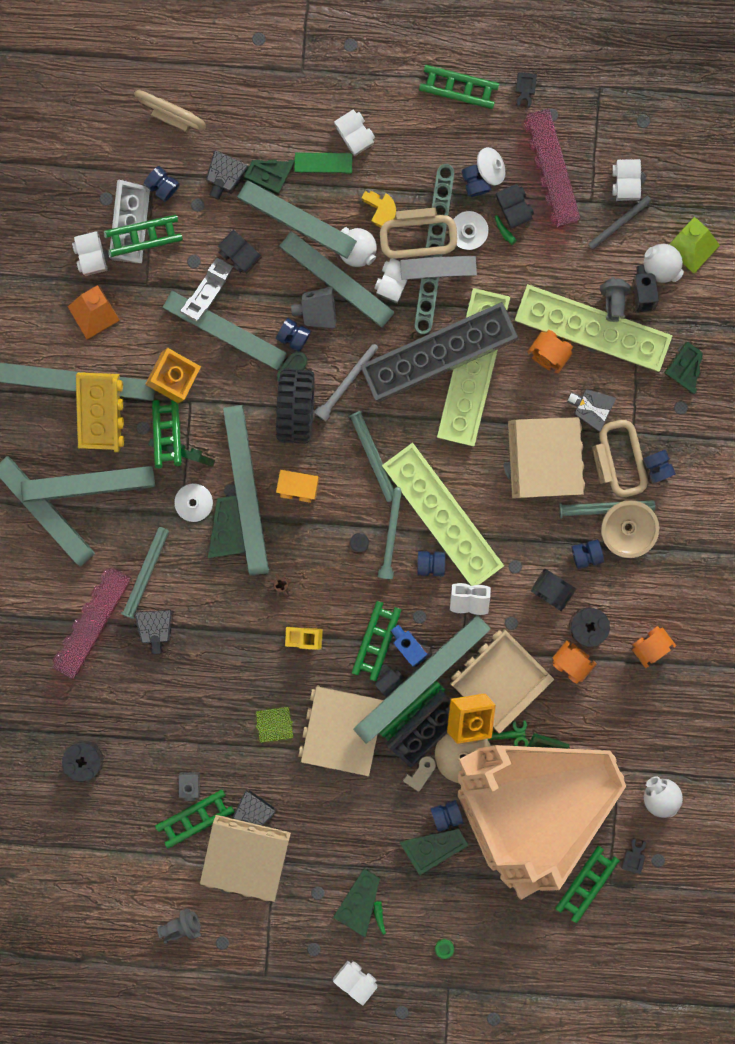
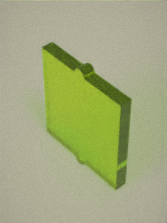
[256,706,293,743]

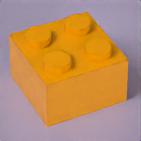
[145,348,201,403]
[276,470,320,503]
[447,694,496,744]

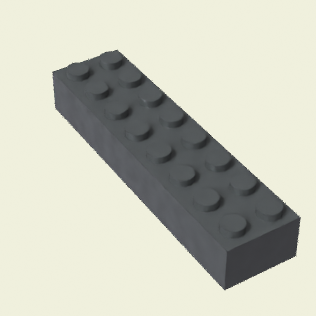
[360,302,519,402]

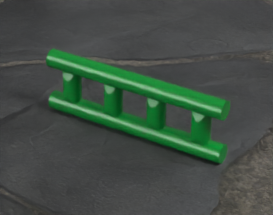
[419,65,500,109]
[104,215,183,257]
[152,399,182,469]
[352,601,402,682]
[379,681,446,740]
[155,789,235,849]
[555,845,620,923]

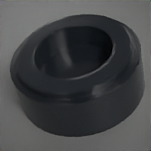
[350,533,369,552]

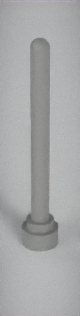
[314,344,378,422]

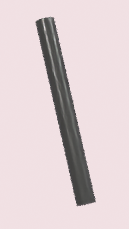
[588,196,652,250]

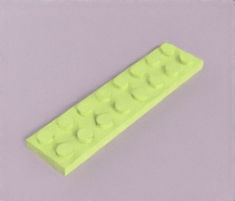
[514,284,673,372]
[437,288,510,447]
[382,443,504,586]

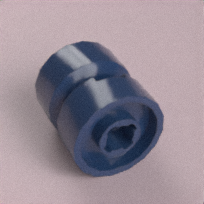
[461,165,492,197]
[143,166,180,202]
[276,318,311,352]
[643,449,676,483]
[571,539,604,570]
[417,551,445,577]
[430,800,464,832]

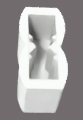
[334,109,375,156]
[612,159,641,201]
[72,232,108,276]
[374,258,407,304]
[450,583,491,615]
[333,961,377,1005]

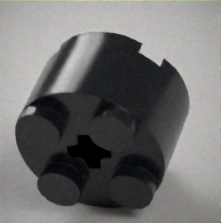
[530,568,577,612]
[569,607,610,647]
[62,740,104,781]

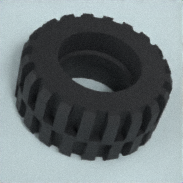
[276,369,315,444]

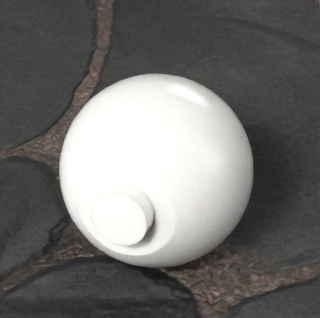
[340,227,377,267]
[643,244,684,283]
[644,777,683,818]

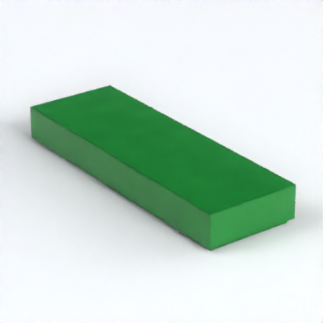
[295,152,352,174]

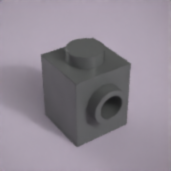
[179,772,200,801]

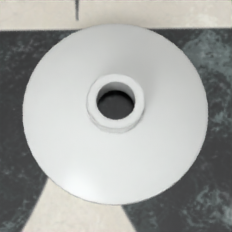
[477,147,505,185]
[453,211,488,250]
[175,484,213,522]

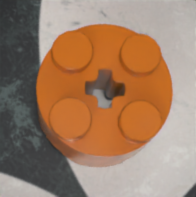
[527,330,573,373]
[632,626,677,669]
[552,640,597,684]

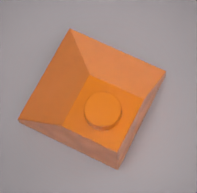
[68,285,120,340]

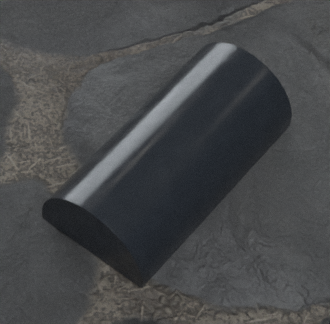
[386,690,451,768]

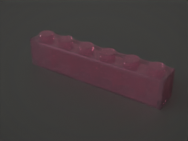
[523,108,581,228]
[53,567,132,679]

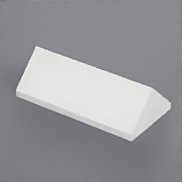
[109,180,150,263]

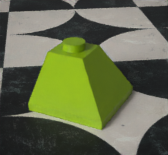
[669,217,720,274]

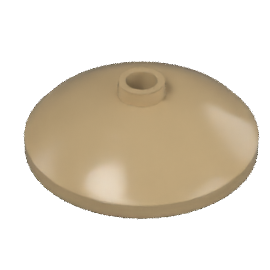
[601,500,659,558]
[435,733,491,783]

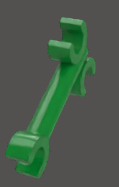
[488,720,528,747]

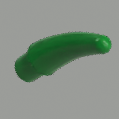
[495,215,517,245]
[373,901,386,935]

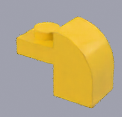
[362,191,396,232]
[285,627,323,650]

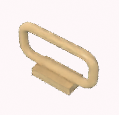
[134,90,206,132]
[380,208,458,259]
[591,420,648,497]

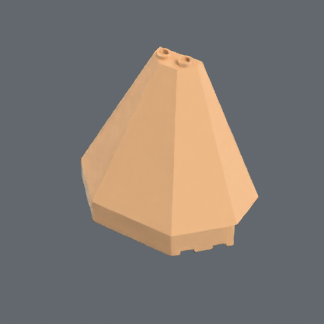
[458,745,626,900]

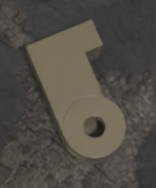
[403,755,436,792]

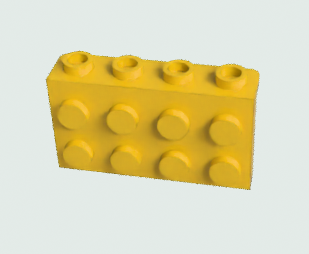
[76,372,124,452]

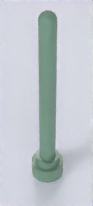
[378,487,401,579]

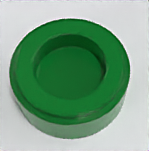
[435,939,454,959]

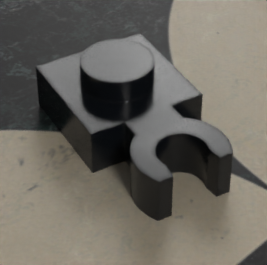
[515,72,537,108]
[621,838,646,874]

